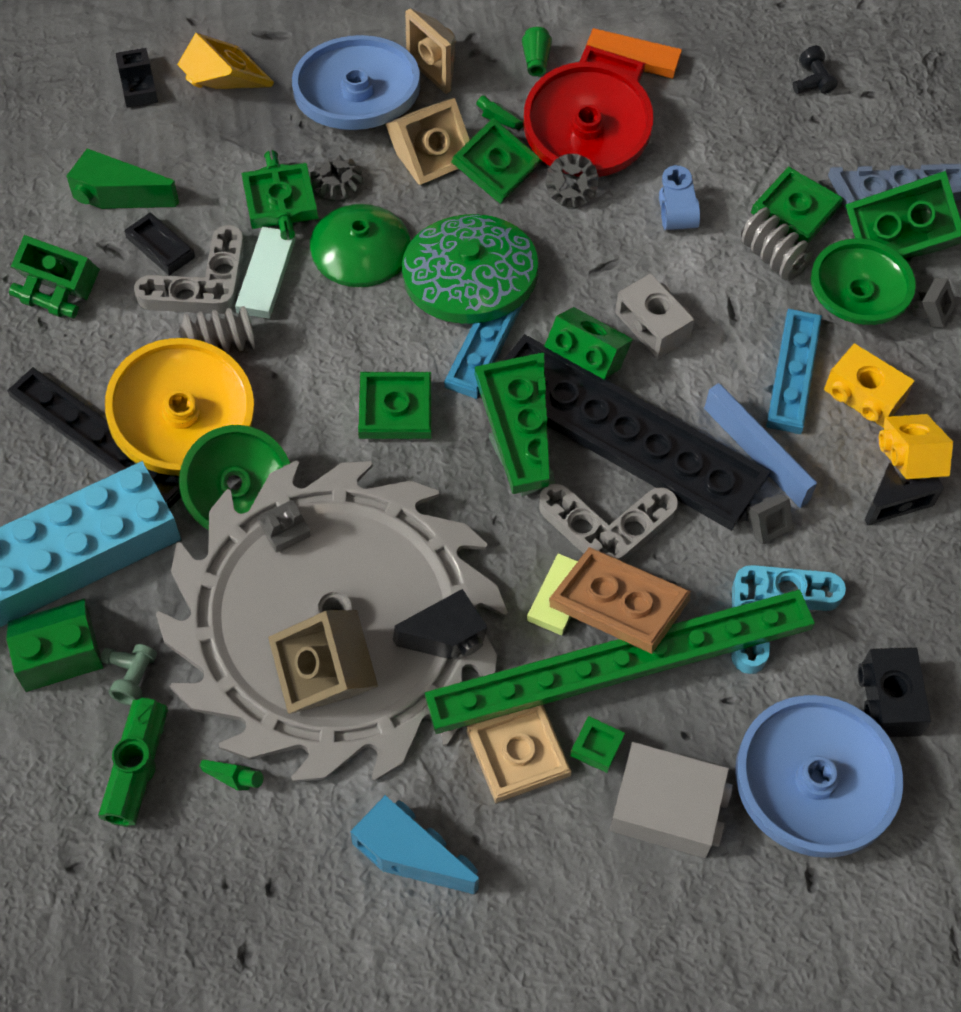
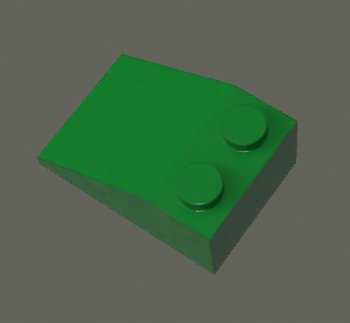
[845,171,961,259]

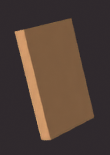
[549,547,691,654]

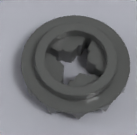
[546,154,599,208]
[310,155,363,200]

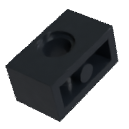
[858,647,932,737]

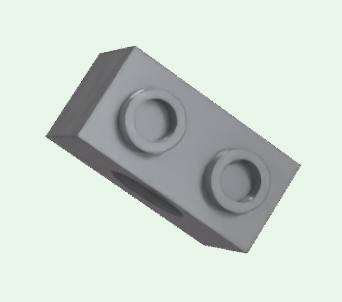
[615,273,695,359]

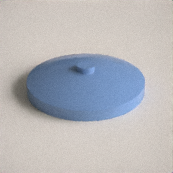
[292,35,420,130]
[735,695,903,858]

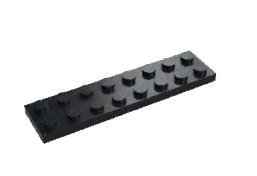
[503,334,770,531]

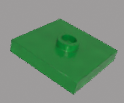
[451,118,542,204]
[751,166,844,243]
[358,372,431,439]

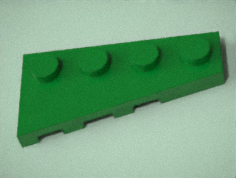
[474,352,550,494]

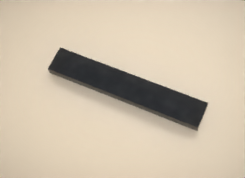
[7,367,181,509]

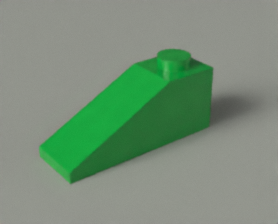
[66,148,179,209]

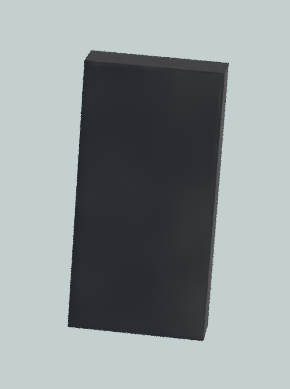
[124,212,195,276]

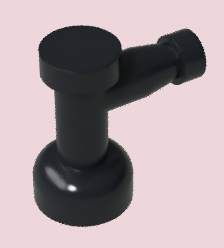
[792,45,838,94]

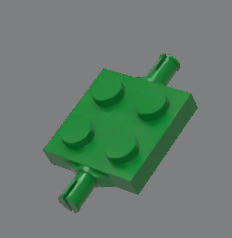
[241,150,318,240]

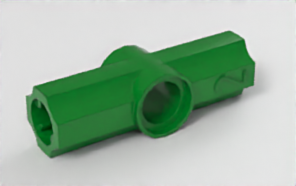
[98,697,168,827]

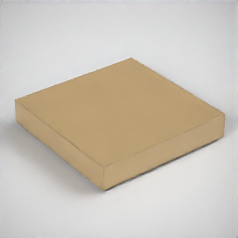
[466,705,572,803]

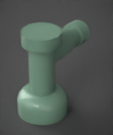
[101,644,157,706]

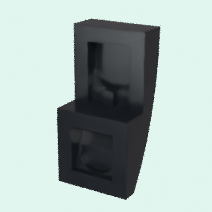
[115,48,158,108]

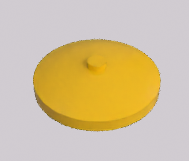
[105,338,254,476]

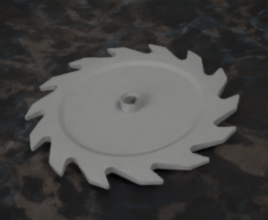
[156,461,508,782]

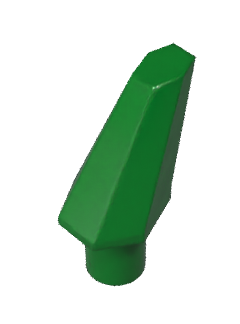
[476,95,524,130]
[199,759,264,791]

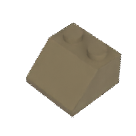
[268,610,378,714]

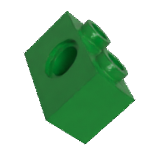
[544,307,633,379]

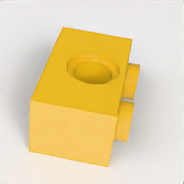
[824,343,915,428]
[879,414,953,479]

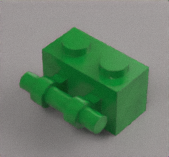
[9,235,100,319]

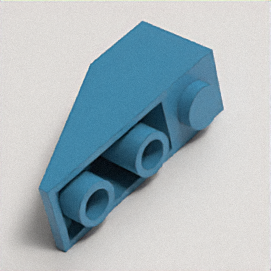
[350,795,479,894]

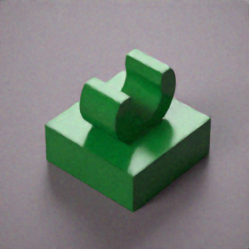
[570,716,625,773]

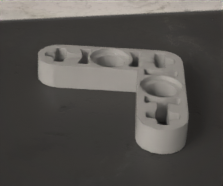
[134,225,244,314]
[539,484,678,562]

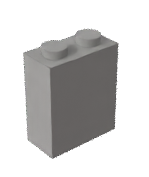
[609,742,733,858]

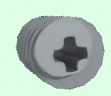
[741,207,813,281]
[180,306,255,353]

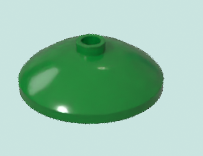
[310,204,410,287]
[811,238,916,325]
[179,425,290,531]

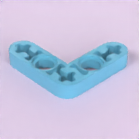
[731,565,846,674]

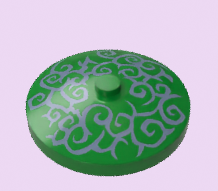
[402,214,538,324]

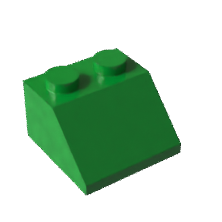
[6,598,103,692]

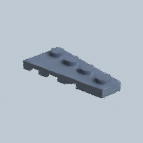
[828,164,961,211]

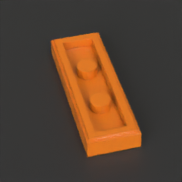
[586,28,682,79]

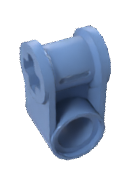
[659,165,700,230]

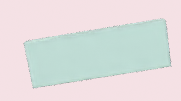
[235,227,296,319]

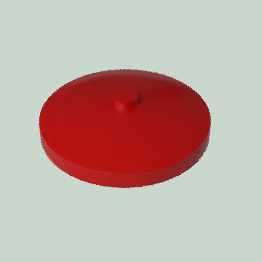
[523,61,653,177]

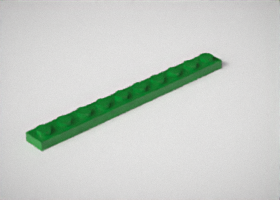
[424,589,815,734]

